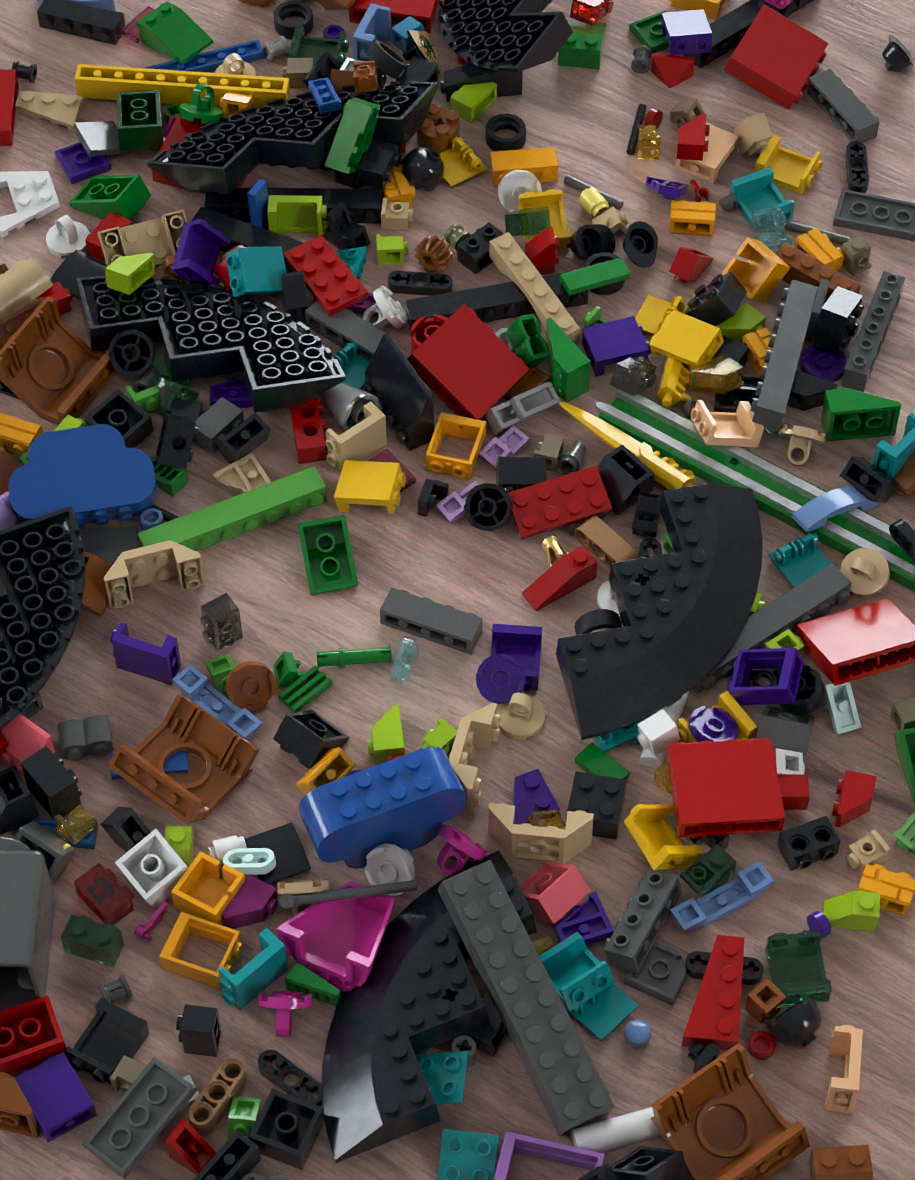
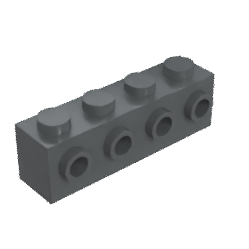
[604,868,682,974]

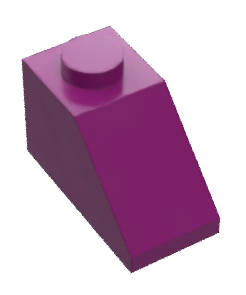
[221,875,278,929]

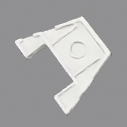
[0,171,60,238]

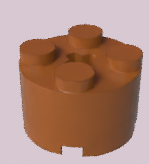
[417,104,460,154]

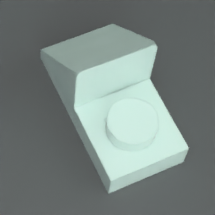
[822,682,862,734]

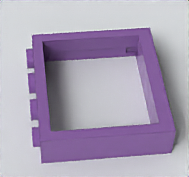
[494,1131,605,1180]

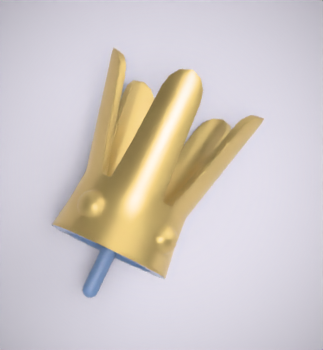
[541,536,568,567]

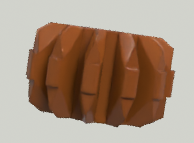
[415,235,453,274]

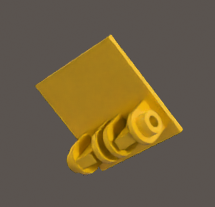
[440,137,488,187]
[635,294,687,335]

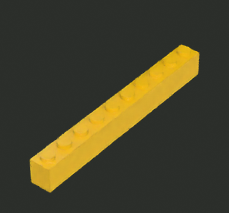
[74,64,290,109]

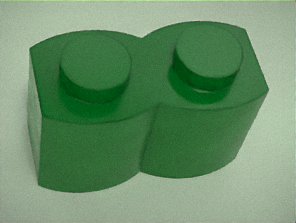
[507,314,549,368]

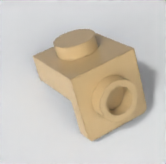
[591,207,629,234]

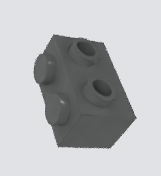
[193,397,244,454]

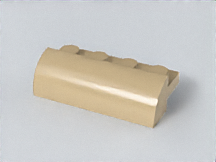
[0,258,53,319]

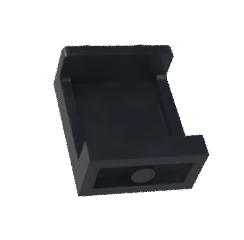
[65,998,150,1085]

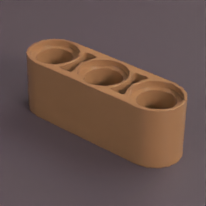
[574,516,640,569]
[188,1058,247,1136]

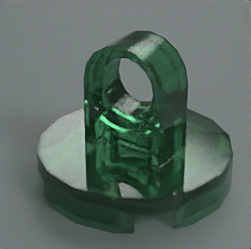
[153,375,200,417]

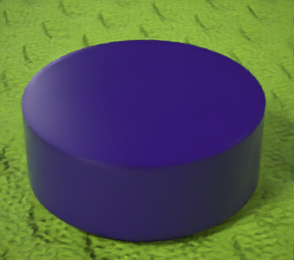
[323,25,345,45]
[807,911,831,939]

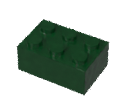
[117,90,163,151]

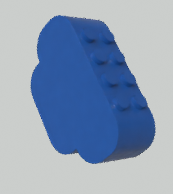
[8,424,158,528]
[299,747,466,869]

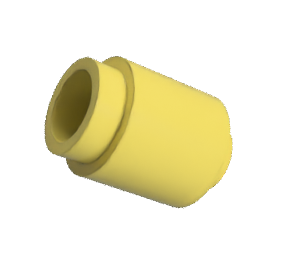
[579,188,610,218]

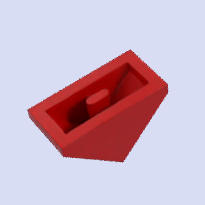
[165,1119,216,1175]

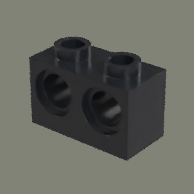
[777,816,840,871]

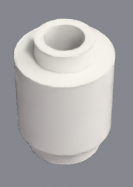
[207,835,247,865]

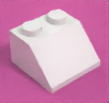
[115,829,188,909]

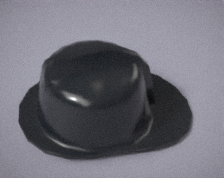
[882,35,914,72]
[623,221,658,268]
[566,224,615,260]

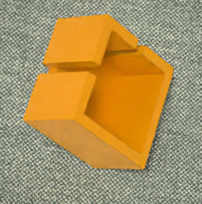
[721,237,791,304]
[171,851,245,925]

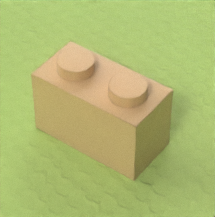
[733,112,773,156]

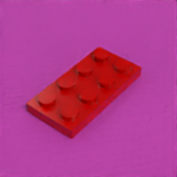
[283,235,368,316]
[508,466,612,540]

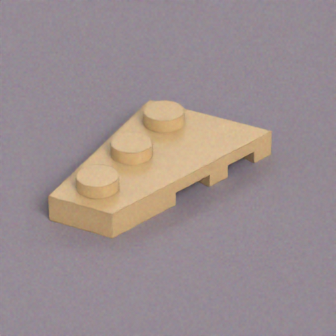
[15,90,83,132]

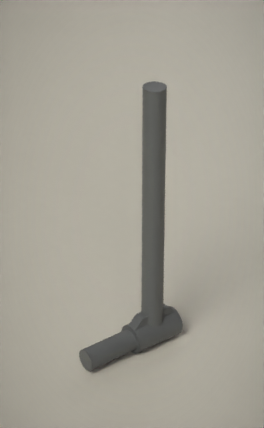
[278,880,417,909]

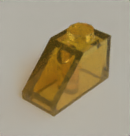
[688,354,743,394]

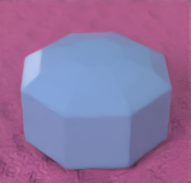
[140,508,164,530]
[624,1019,651,1048]

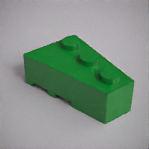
[325,98,380,174]

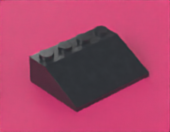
[363,333,434,451]

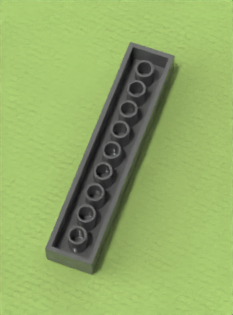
[438,860,615,1136]

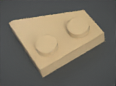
[213,453,271,494]

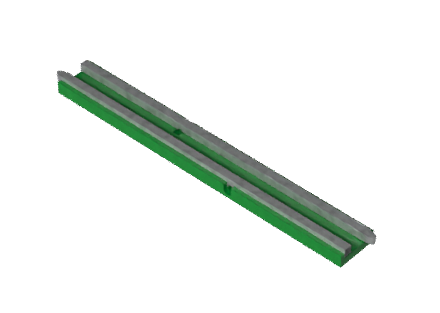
[596,386,915,592]

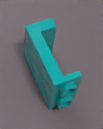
[729,167,795,231]
[225,246,287,297]
[873,412,915,479]
[218,928,288,1010]
[539,932,615,1011]

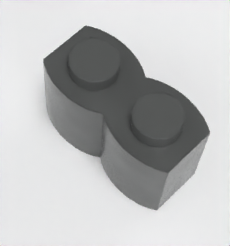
[57,715,114,760]

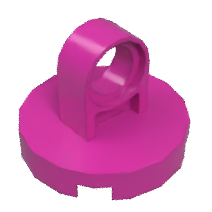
[437,824,487,875]
[257,991,312,1037]

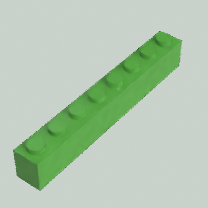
[137,466,327,551]

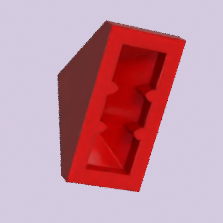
[651,53,695,89]

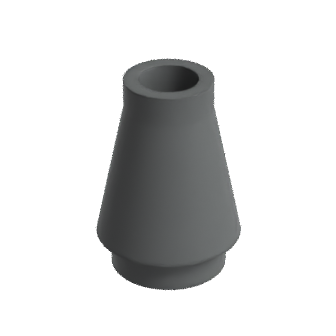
[558,441,586,474]

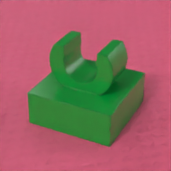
[273,651,304,687]

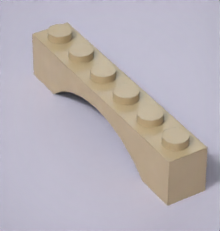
[489,232,580,345]

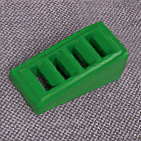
[150,456,188,497]
[285,963,341,1006]

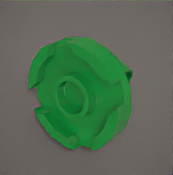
[180,83,223,124]

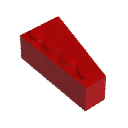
[681,935,745,1051]

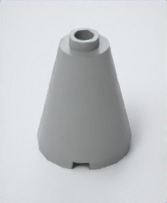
[321,383,382,431]

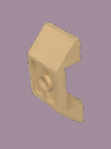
[97,209,188,267]
[104,540,205,609]
[449,703,501,816]
[488,803,594,864]

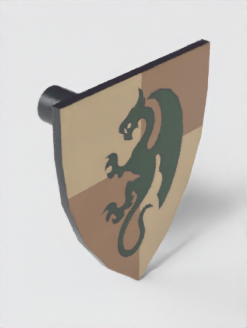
[402,30,441,74]

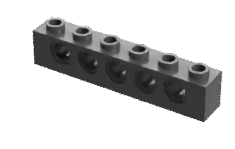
[842,271,905,392]

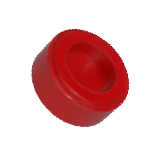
[645,108,663,131]
[748,1031,776,1060]

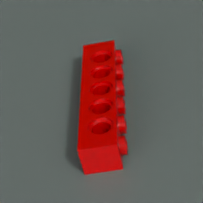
[289,395,327,464]

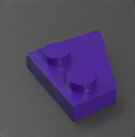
[645,176,688,200]
[210,377,252,408]
[514,769,560,825]
[555,891,614,946]

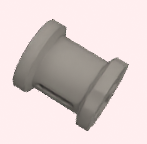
[262,36,290,61]

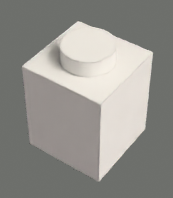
[637,709,680,756]

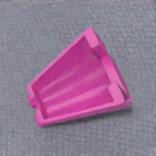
[277,881,396,991]

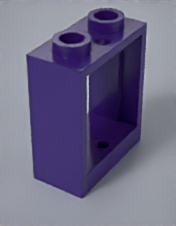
[728,648,804,705]

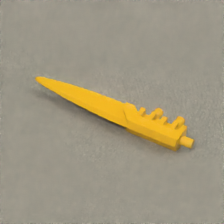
[657,294,696,408]
[559,402,696,490]

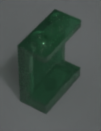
[288,25,349,67]
[765,930,832,1006]

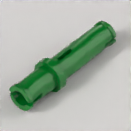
[316,646,392,668]

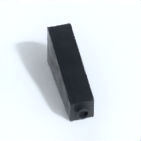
[440,63,523,102]

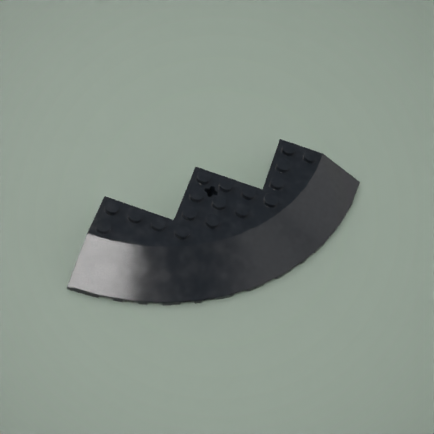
[438,0,573,72]
[147,81,438,195]
[76,275,346,413]
[556,483,763,740]
[0,506,85,731]
[322,850,537,1163]

